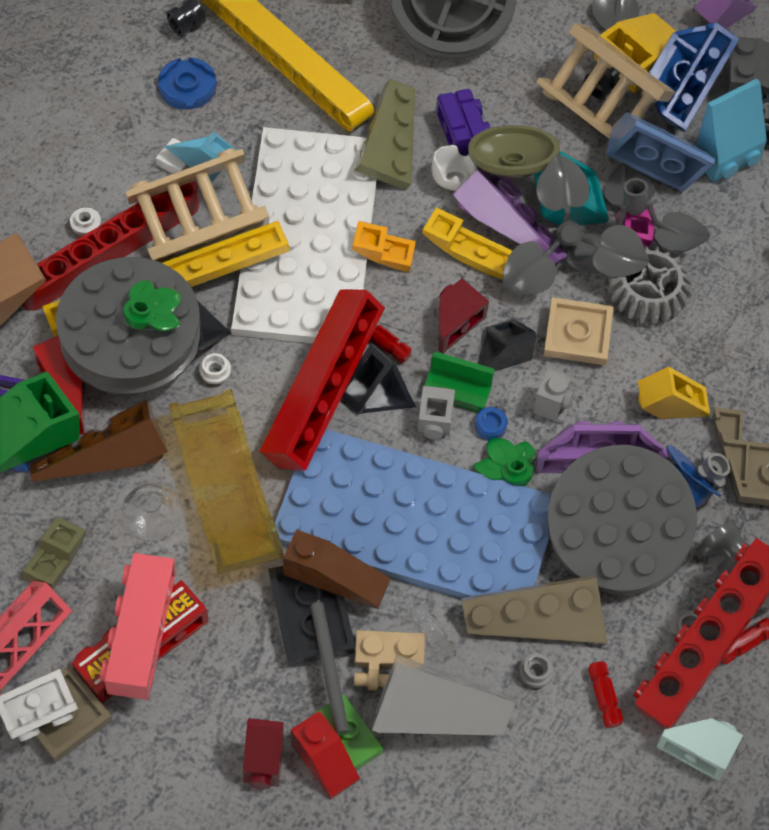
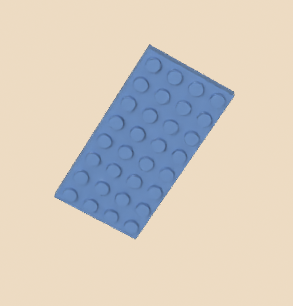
[270,429,551,599]

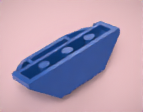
[649,22,739,132]

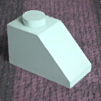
[657,718,743,781]

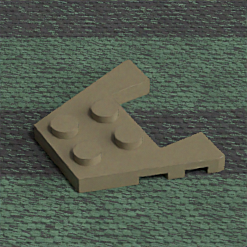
[712,407,769,506]

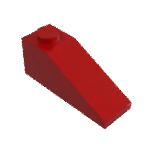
[32,335,85,436]

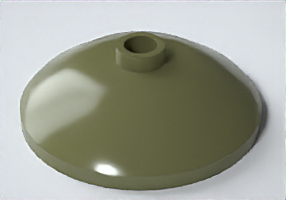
[469,125,560,179]

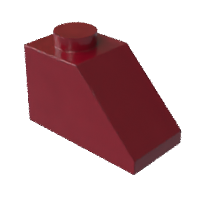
[438,278,489,354]
[243,718,284,790]

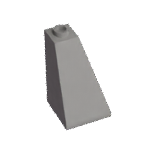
[372,654,519,736]

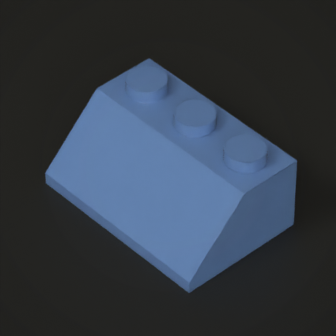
[606,112,715,192]

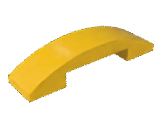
[422,207,512,280]

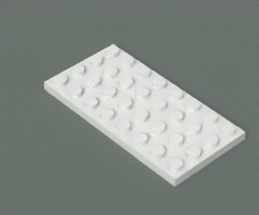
[231,127,377,344]

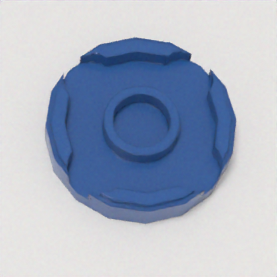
[158,57,217,110]

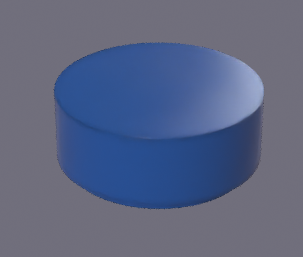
[475,407,508,440]

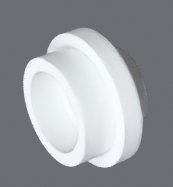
[70,208,101,237]
[199,353,231,384]

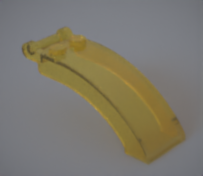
[168,389,284,575]

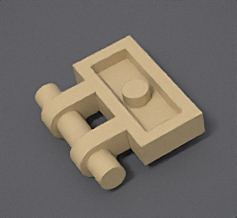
[354,630,425,691]

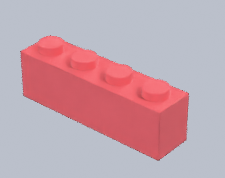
[100,553,176,700]

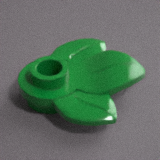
[123,280,182,331]
[473,438,536,486]

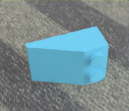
[696,78,767,183]

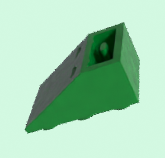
[0,371,79,473]

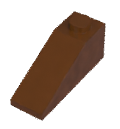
[283,529,391,609]

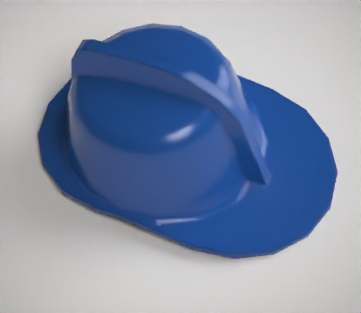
[666,445,722,507]

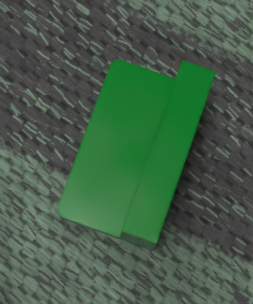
[424,352,495,413]

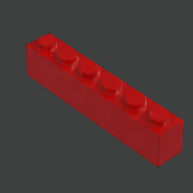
[259,289,385,471]

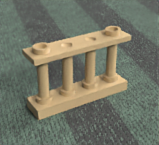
[536,23,675,142]
[125,148,269,263]

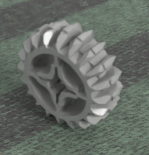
[608,245,692,325]

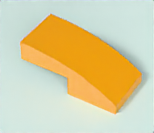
[352,221,416,273]

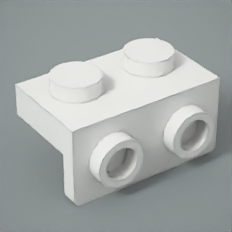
[0,668,78,742]

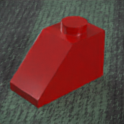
[291,711,360,799]

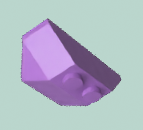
[535,421,669,473]

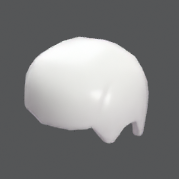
[431,145,477,191]

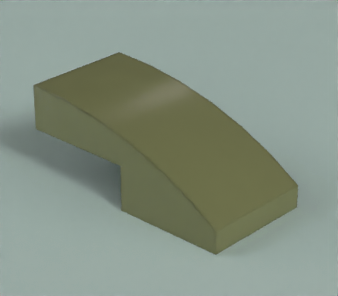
[22,517,86,590]

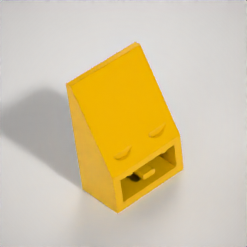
[594,13,676,94]

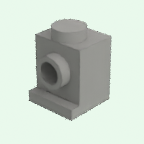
[533,369,574,424]
[417,386,455,439]

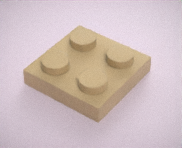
[543,297,614,366]

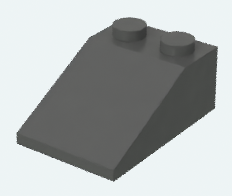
[724,37,769,98]

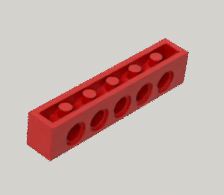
[633,537,769,730]

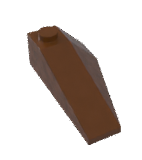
[30,400,167,481]

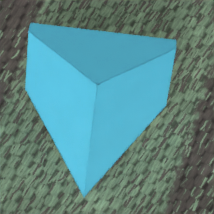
[163,131,237,183]

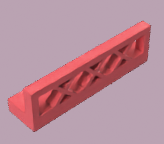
[0,581,72,691]

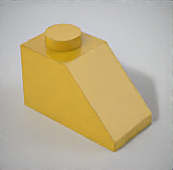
[638,366,710,419]

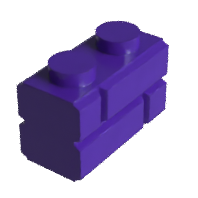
[436,88,491,156]

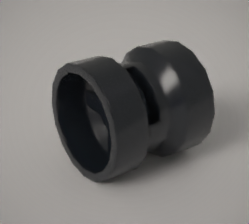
[166,0,206,37]
[584,67,621,99]

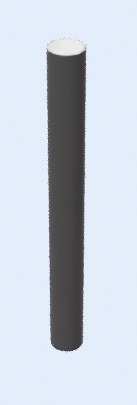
[310,602,349,736]

